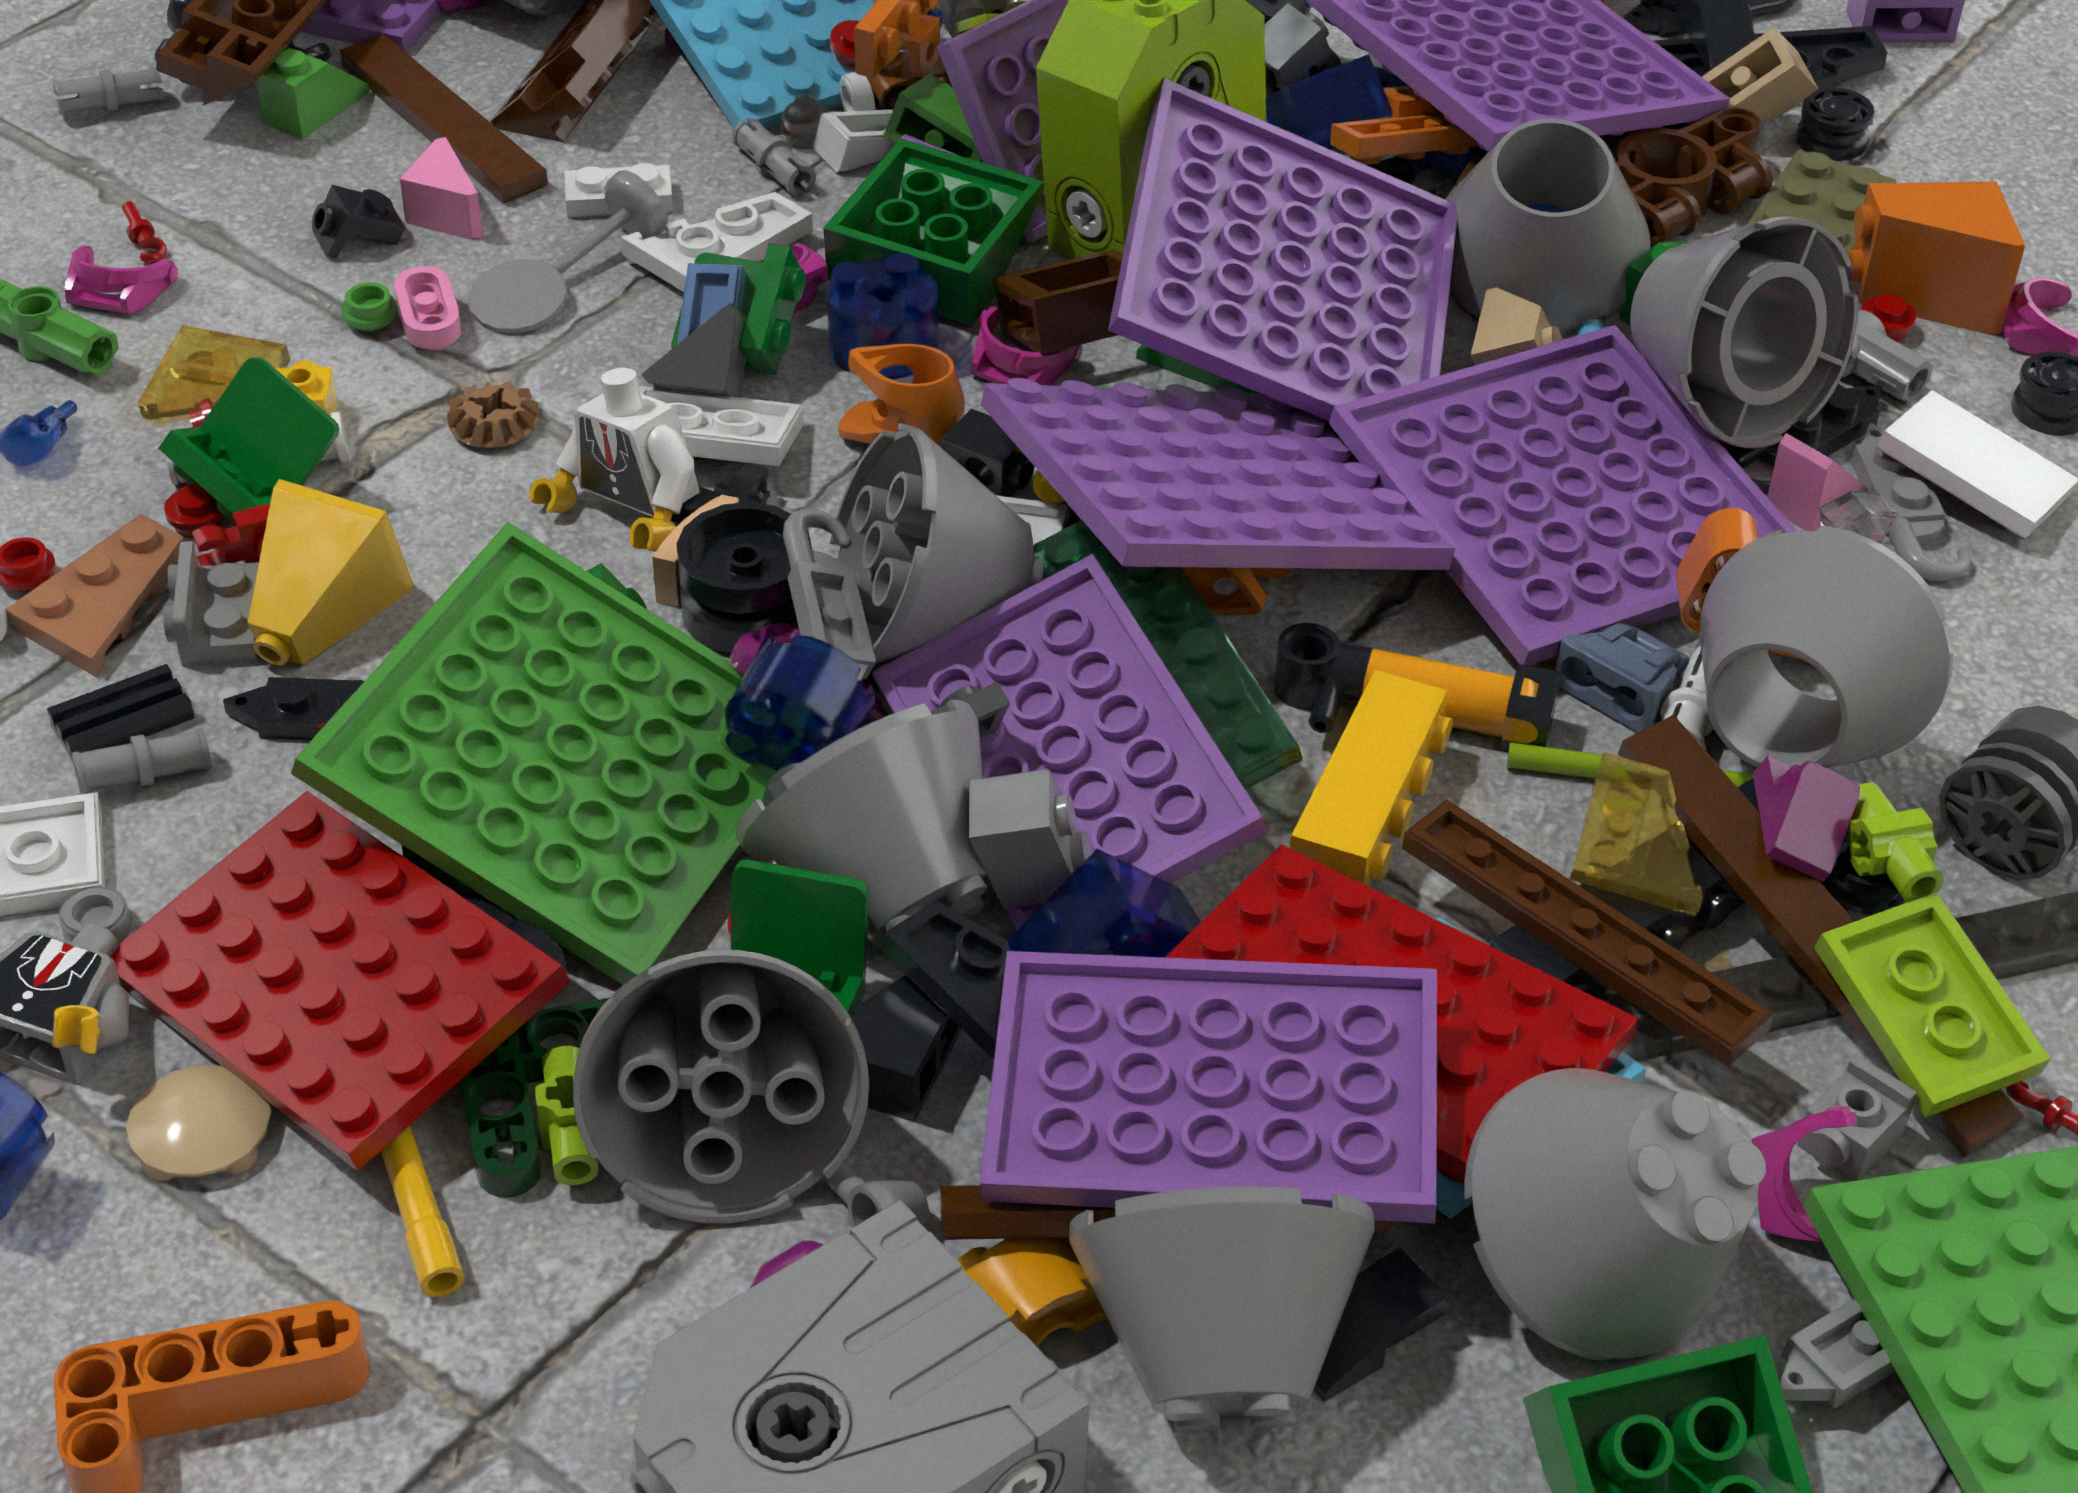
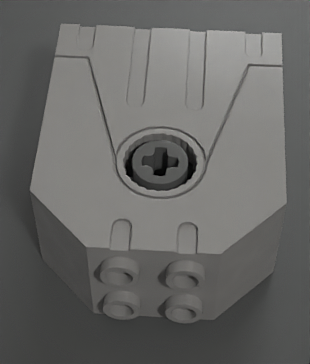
[631,1200,1090,1493]

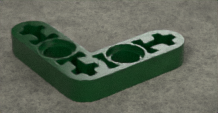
[461,998,609,1198]

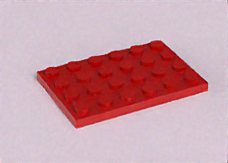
[110,791,570,1171]
[1164,844,1639,1184]

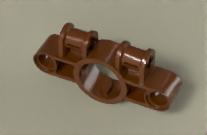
[1567,108,1773,249]

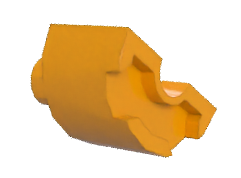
[957,1238,1107,1348]

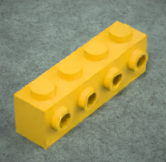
[1290,669,1453,887]

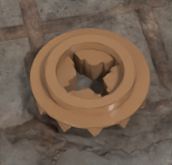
[447,381,540,448]

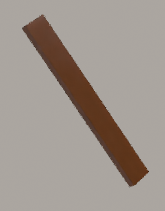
[1618,714,2024,1158]

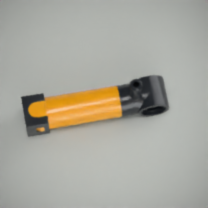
[1274,623,1562,752]

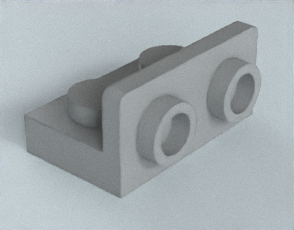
[163,541,259,667]

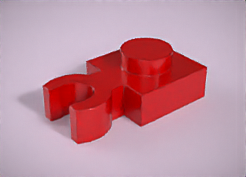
[192,503,270,566]

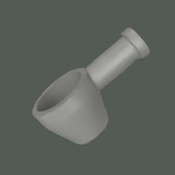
[819,1159,929,1228]

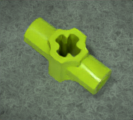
[1846,782,1944,902]
[535,1046,599,1185]

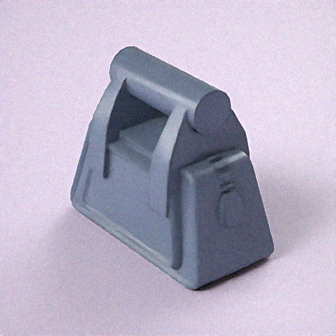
[1555,623,1689,732]

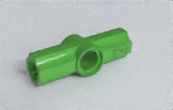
[0,279,119,377]

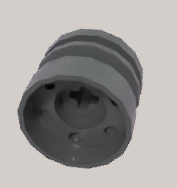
[1939,706,2078,880]

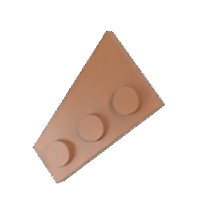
[5,514,184,677]

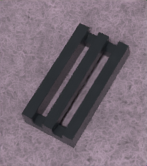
[47,664,195,761]

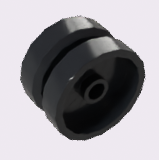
[676,502,812,653]

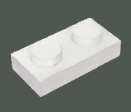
[564,163,673,218]

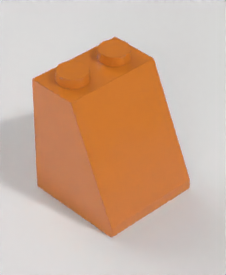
[1845,182,2026,335]

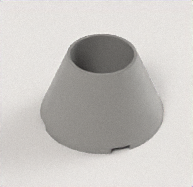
[1445,119,1650,335]
[1630,216,1858,448]
[1700,526,1953,768]

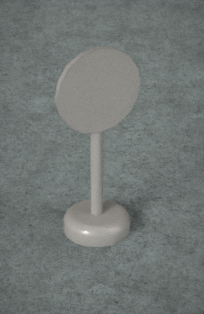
[469,170,668,334]

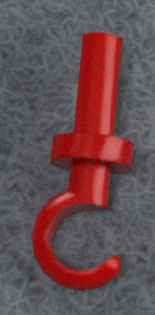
[121,201,168,263]
[2006,1081,2078,1135]

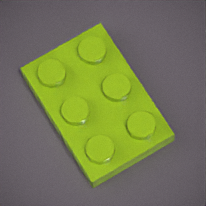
[1814,892,2051,1118]

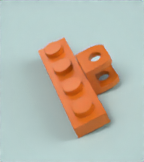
[854,0,940,78]
[1330,86,1477,164]

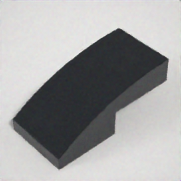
[1313,1247,1447,1402]

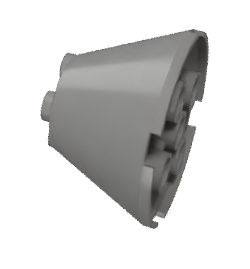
[829,424,1044,666]
[736,699,990,946]
[573,950,869,1224]
[1464,1068,1766,1361]
[1069,1186,1375,1432]

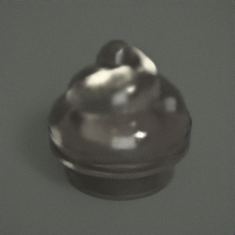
[780,93,829,149]

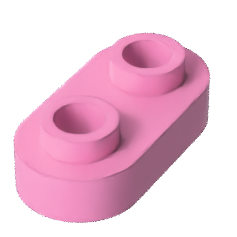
[394,266,461,351]

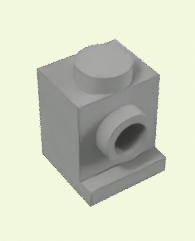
[1797,1054,1917,1181]

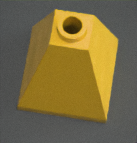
[248,479,414,666]

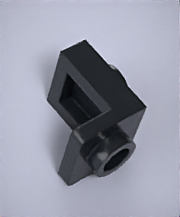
[312,185,405,258]

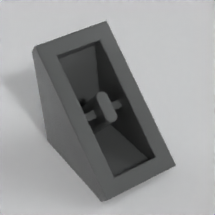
[641,303,747,398]

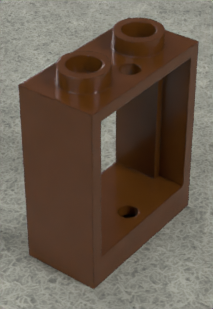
[993,249,1123,354]

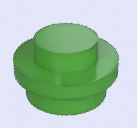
[341,282,398,332]

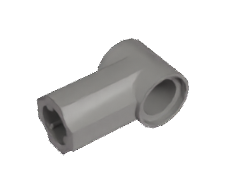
[1841,310,1934,405]

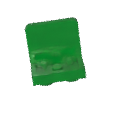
[671,243,805,375]
[158,357,339,521]
[731,859,869,1021]

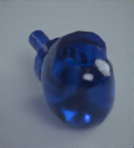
[0,400,78,467]

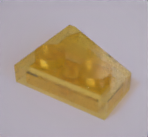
[137,325,291,420]
[1569,752,1703,916]

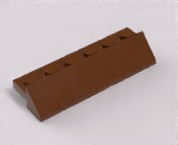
[156,0,328,106]
[490,0,659,142]

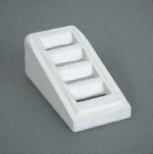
[814,109,896,172]

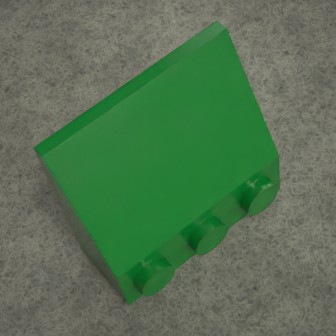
[823,138,1044,325]
[1523,1335,1813,1493]

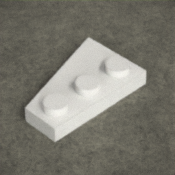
[621,192,813,292]

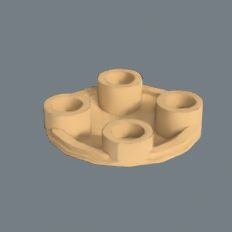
[126,1065,272,1181]

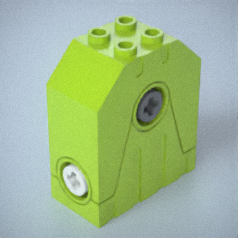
[1036,0,1266,259]

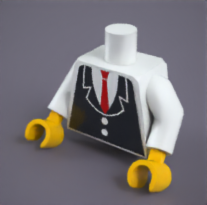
[529,368,700,552]

